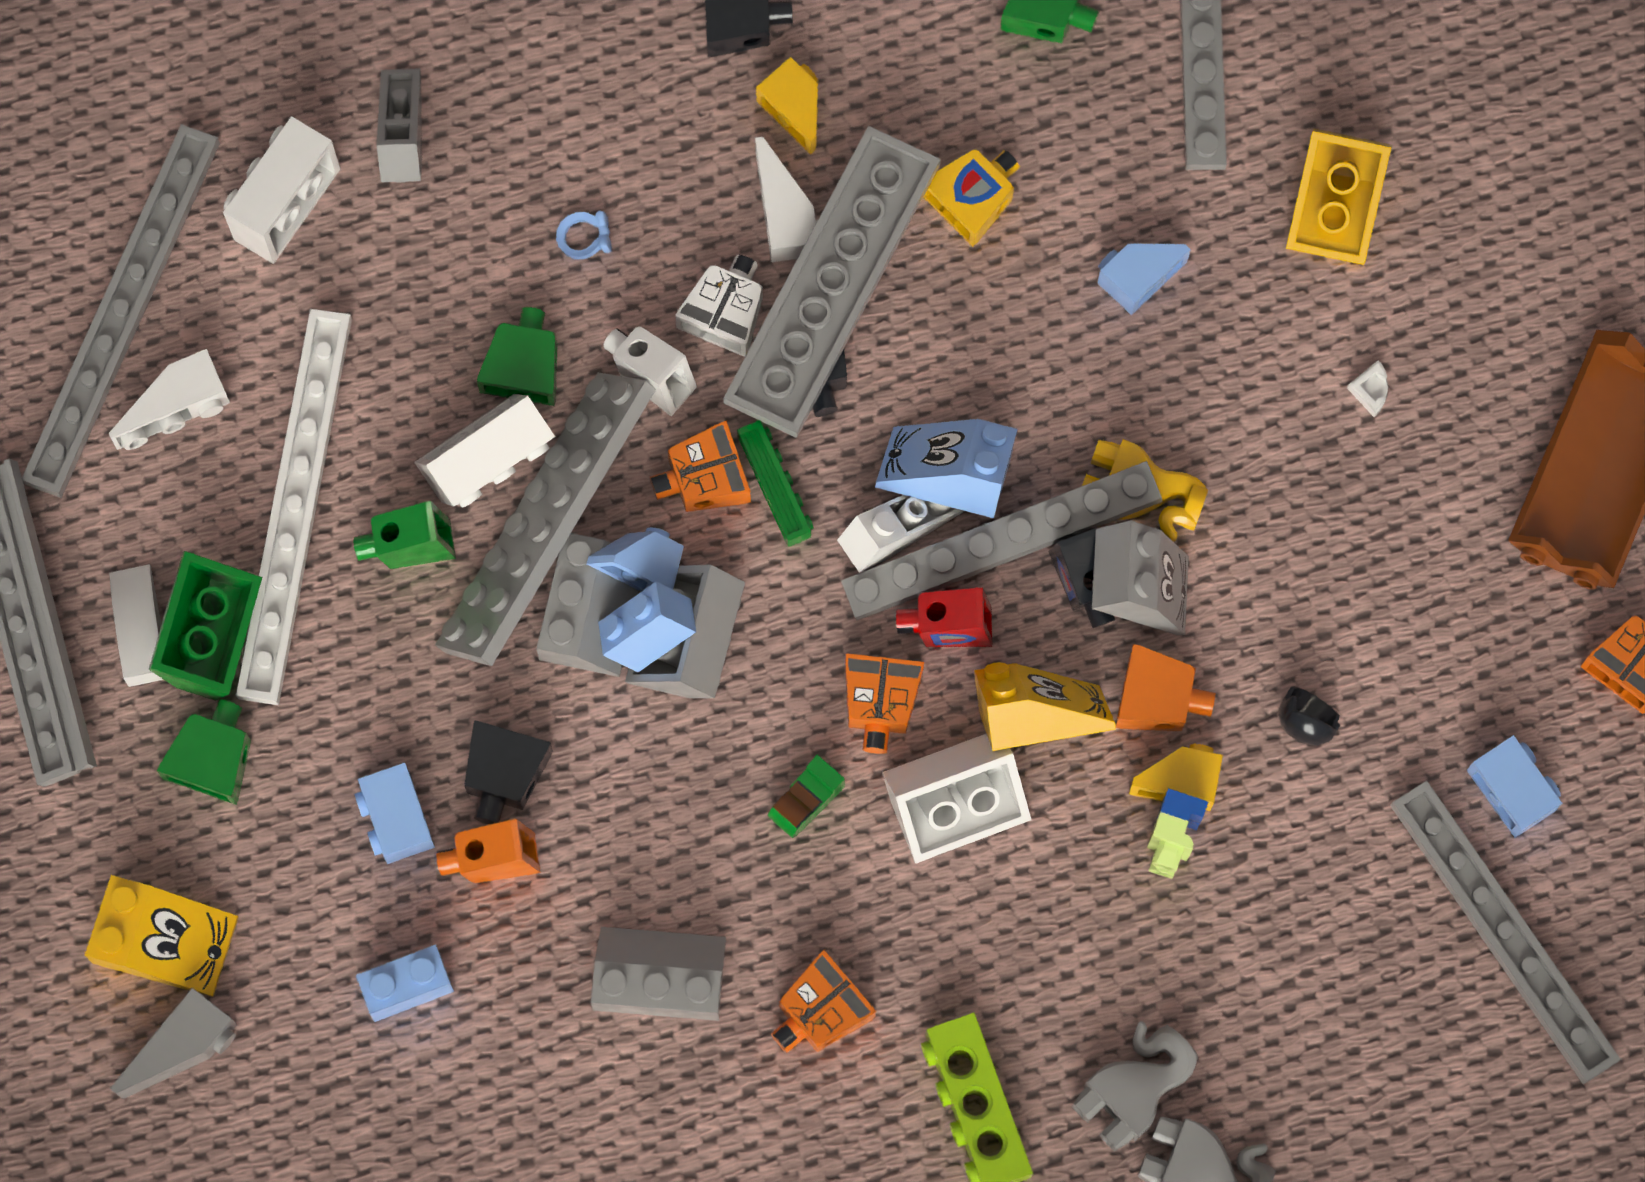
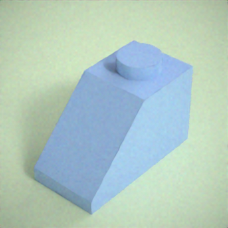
[1097,244,1191,315]
[587,527,684,592]

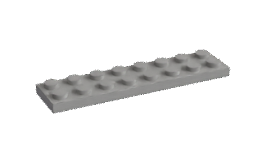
[723,126,940,438]
[435,372,656,666]

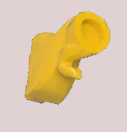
[1082,439,1208,542]

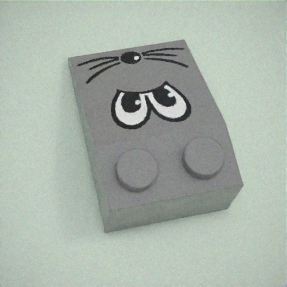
[1092,520,1189,635]

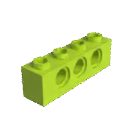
[921,1013,1033,1182]

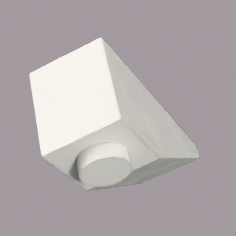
[755,137,818,262]

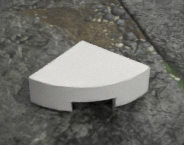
[1347,360,1388,417]

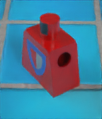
[896,587,992,647]

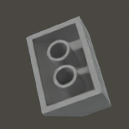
[536,533,639,677]
[625,564,745,698]
[591,927,726,1021]

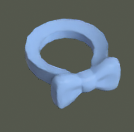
[556,210,612,260]

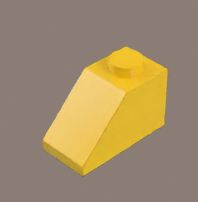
[756,57,818,155]
[1129,744,1223,811]

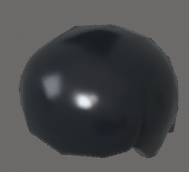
[1278,686,1340,746]

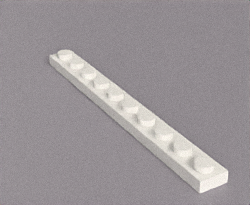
[236,309,352,705]

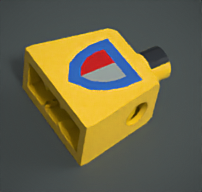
[924,149,1020,247]

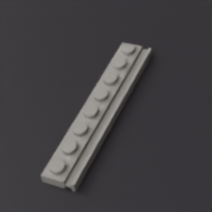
[0,459,97,787]

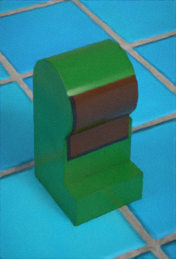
[767,755,845,838]

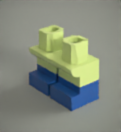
[1147,788,1208,879]

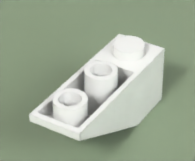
[109,349,230,450]
[837,495,964,573]

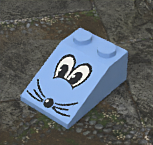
[875,419,1017,518]

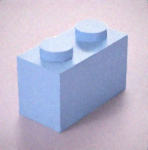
[598,582,696,672]
[1467,735,1563,838]
[354,763,435,864]
[356,944,454,1022]

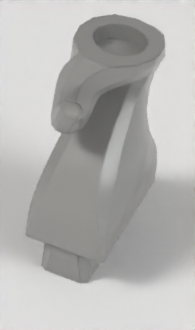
[1072,1021,1198,1152]
[1138,1117,1276,1182]

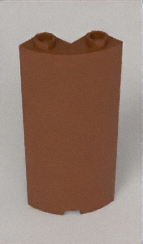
[1508,330,1645,590]

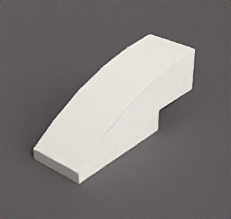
[109,564,163,687]

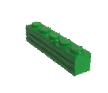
[737,420,814,547]

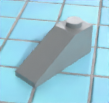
[377,69,422,183]
[110,988,237,1099]

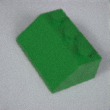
[148,551,263,701]

